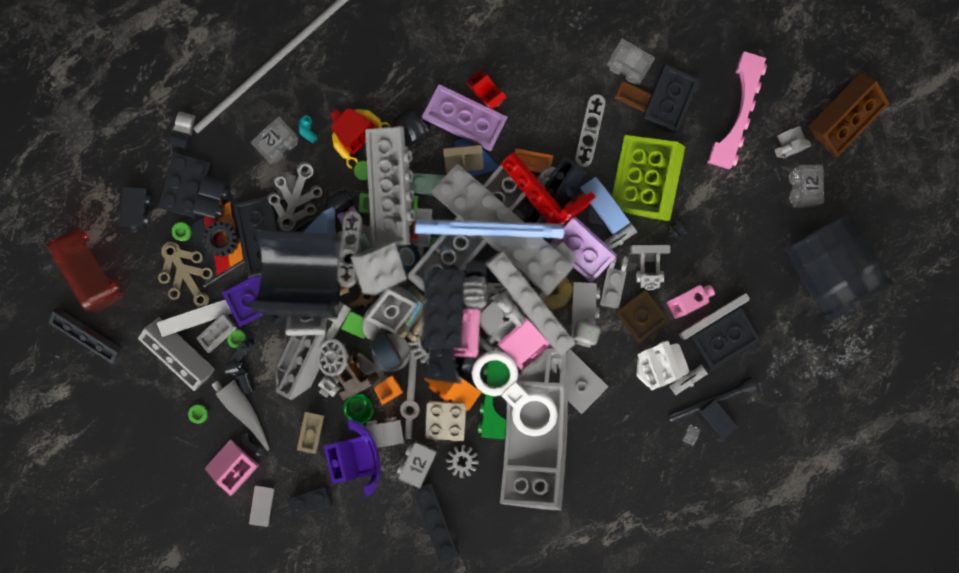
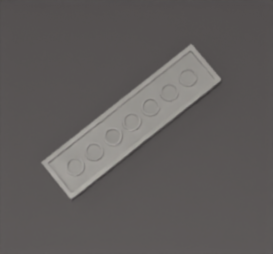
[431,164,574,296]

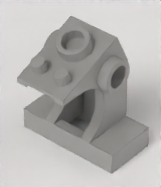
[630,245,670,290]

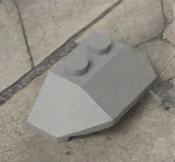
[275,334,327,400]

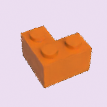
[424,376,482,411]

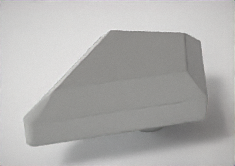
[357,353,381,375]

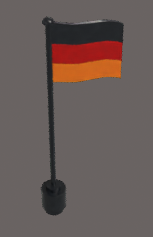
[192,190,354,289]

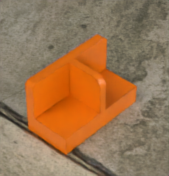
[374,376,403,405]

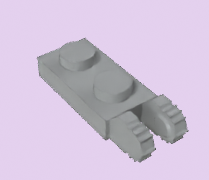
[599,256,628,309]

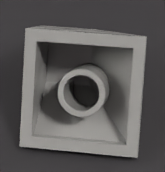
[365,285,418,334]

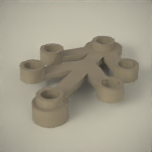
[158,242,213,308]

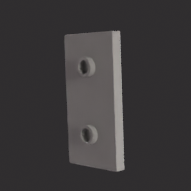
[550,347,608,414]

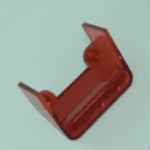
[46,229,124,312]

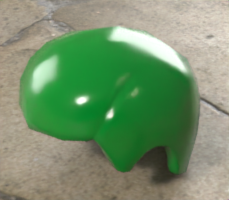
[343,393,374,423]

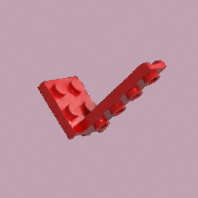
[501,153,596,226]

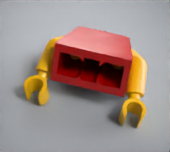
[331,108,391,168]

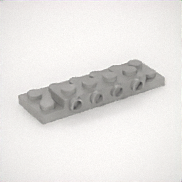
[365,127,415,246]

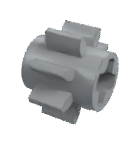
[318,375,342,397]

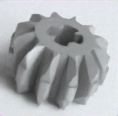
[463,276,488,309]
[446,445,479,478]

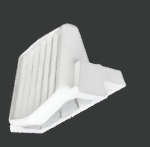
[636,341,689,390]

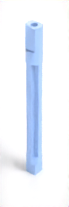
[415,219,564,238]

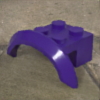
[324,420,380,497]

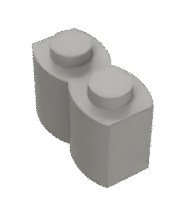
[365,417,405,448]

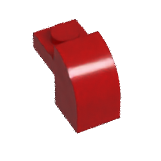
[466,70,506,109]

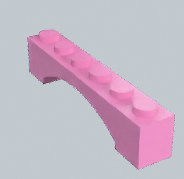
[707,51,767,169]

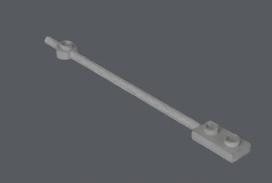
[400,208,433,439]

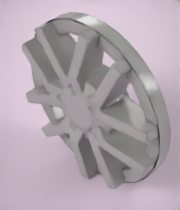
[317,339,349,376]

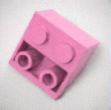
[498,318,552,370]
[205,440,259,496]

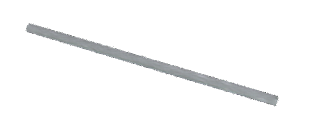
[193,0,348,133]

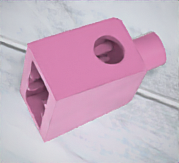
[666,285,715,319]

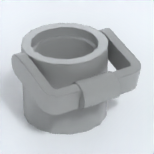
[775,126,811,158]

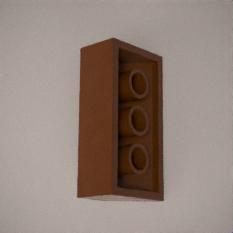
[808,72,889,157]

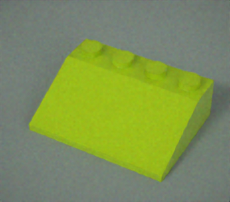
[612,135,685,221]

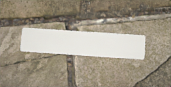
[157,300,232,337]

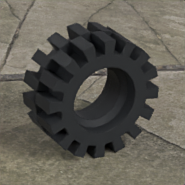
[202,221,240,257]

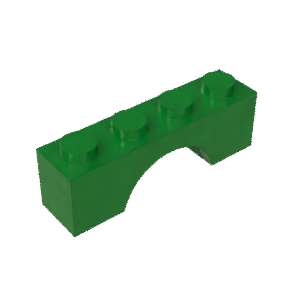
[478,360,510,439]

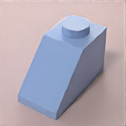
[303,207,336,236]

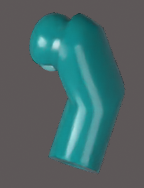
[299,115,318,144]

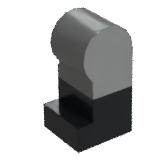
[168,111,195,150]

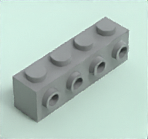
[138,317,215,391]

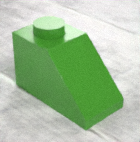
[342,311,366,339]

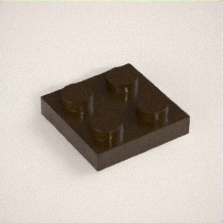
[615,290,669,344]

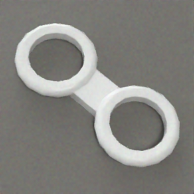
[472,351,558,436]

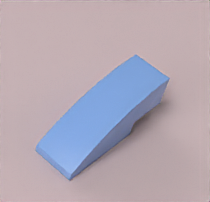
[580,177,630,234]

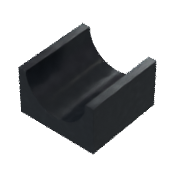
[250,231,341,319]

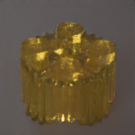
[534,276,573,310]

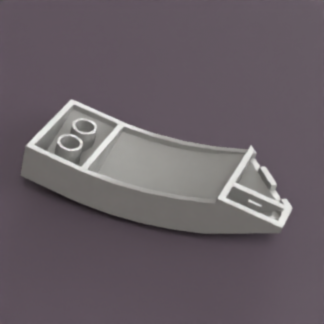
[500,348,568,510]

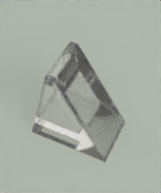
[682,425,700,445]

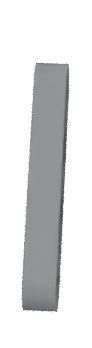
[575,94,605,168]
[337,211,363,287]

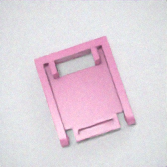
[454,309,480,357]

